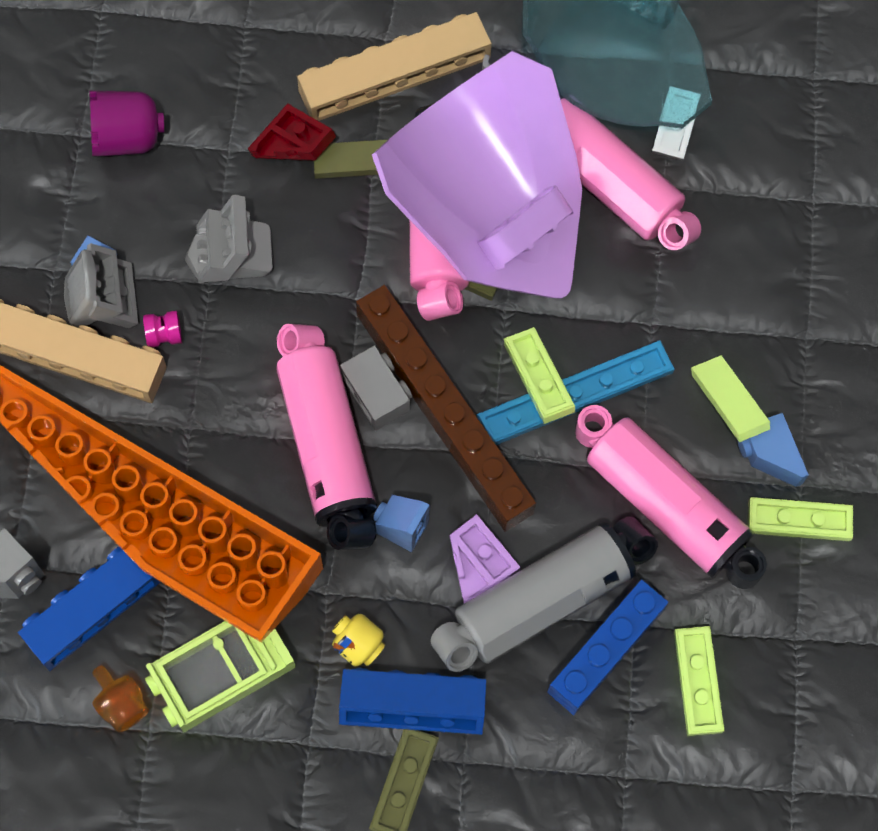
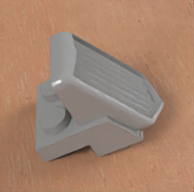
[185,195,273,283]
[64,243,138,328]

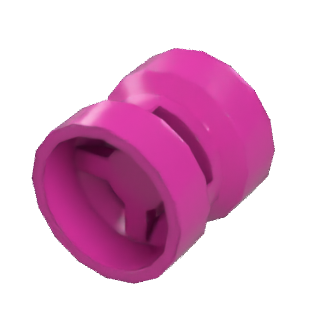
[143,310,182,347]

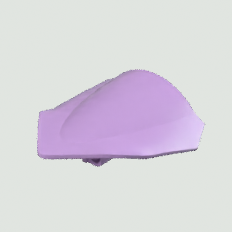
[372,50,582,299]

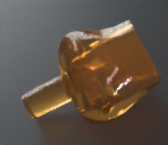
[92,665,149,732]

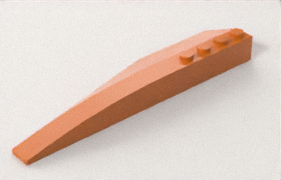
[0,365,323,643]

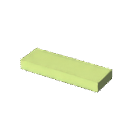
[504,327,575,424]
[691,355,770,442]
[748,497,853,541]
[674,626,724,736]

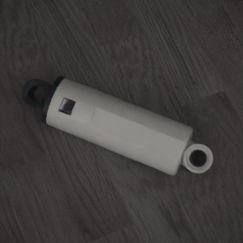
[431,517,658,672]

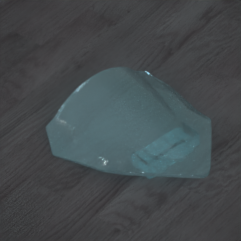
[522,0,712,129]

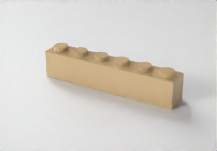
[297,12,492,121]
[0,299,167,403]

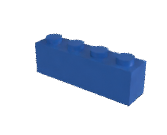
[18,547,161,671]
[547,579,669,715]
[339,668,486,735]

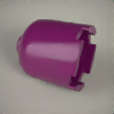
[89,90,164,156]

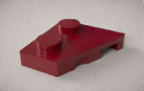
[248,103,336,160]

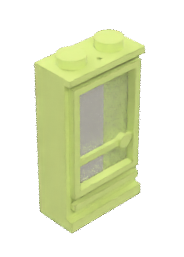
[145,621,296,732]

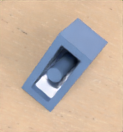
[737,413,809,487]
[373,495,430,552]

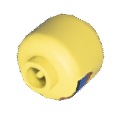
[332,614,385,666]

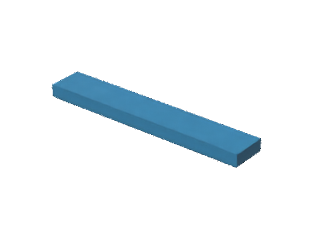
[476,340,674,445]

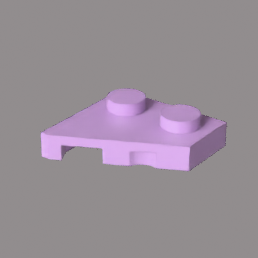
[450,514,521,603]

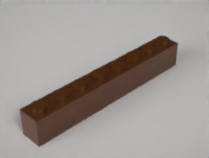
[356,284,536,532]

